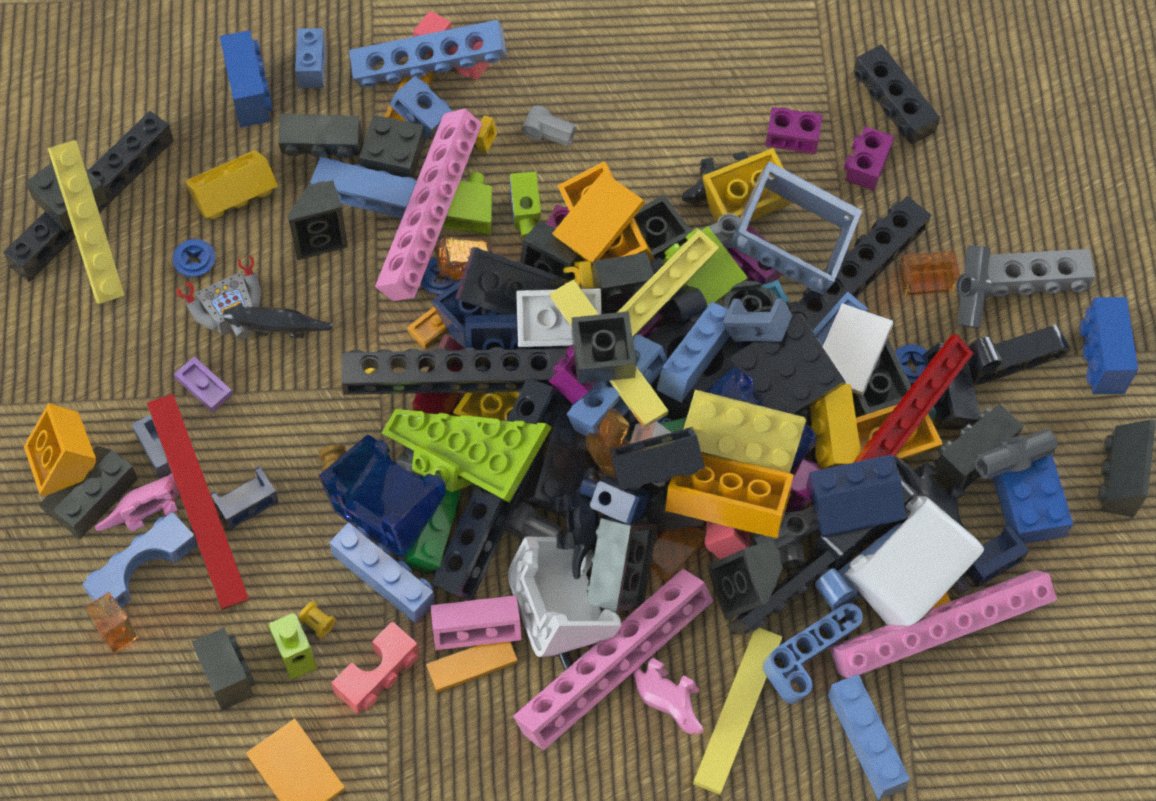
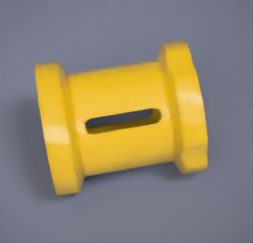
[298,601,336,639]

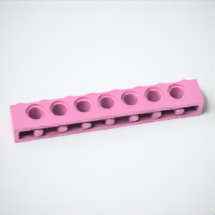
[375,109,482,301]
[513,569,713,751]
[829,570,1057,678]

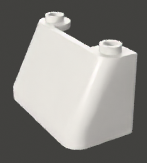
[844,496,984,626]
[508,537,621,657]

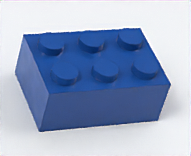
[220,30,273,128]
[1079,297,1138,395]
[992,454,1073,544]

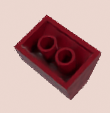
[412,334,466,416]

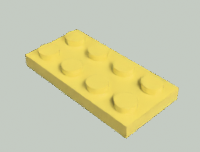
[684,390,806,474]

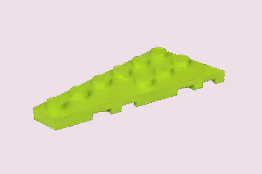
[382,409,552,502]

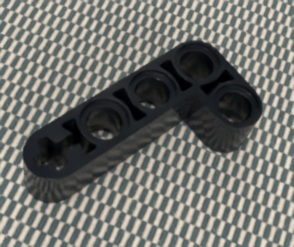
[650,257,708,322]
[968,325,1070,385]
[814,477,917,572]

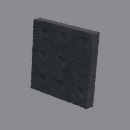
[730,313,846,415]

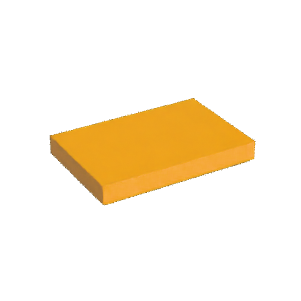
[552,172,645,265]
[246,719,345,801]

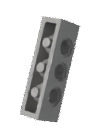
[987,249,1095,297]

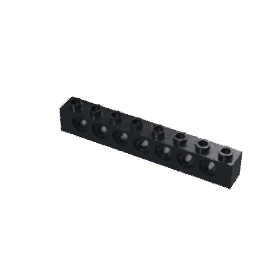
[3,111,174,282]
[788,196,931,331]
[342,346,567,395]
[431,378,566,601]

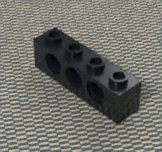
[853,44,940,145]

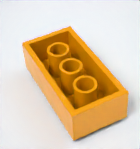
[558,161,655,262]
[665,452,794,539]

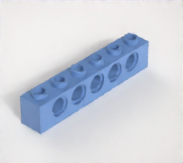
[349,20,507,88]

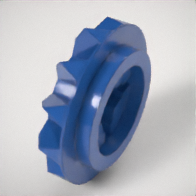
[172,239,215,279]
[421,257,462,296]
[895,344,927,384]

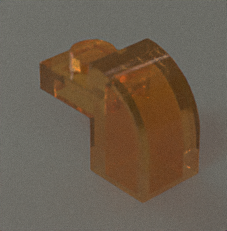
[586,409,630,476]

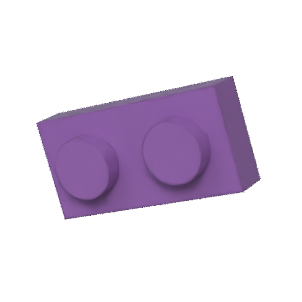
[174,356,233,412]

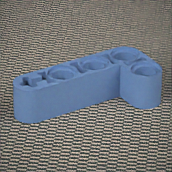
[815,522,903,611]
[763,603,863,704]

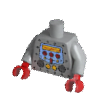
[176,255,262,340]

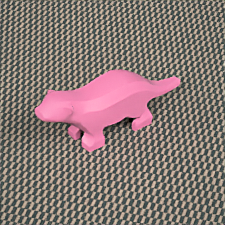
[95,473,179,531]
[632,658,703,734]

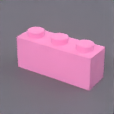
[431,596,522,650]

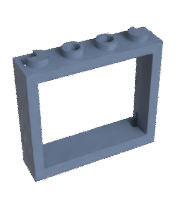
[729,162,862,295]

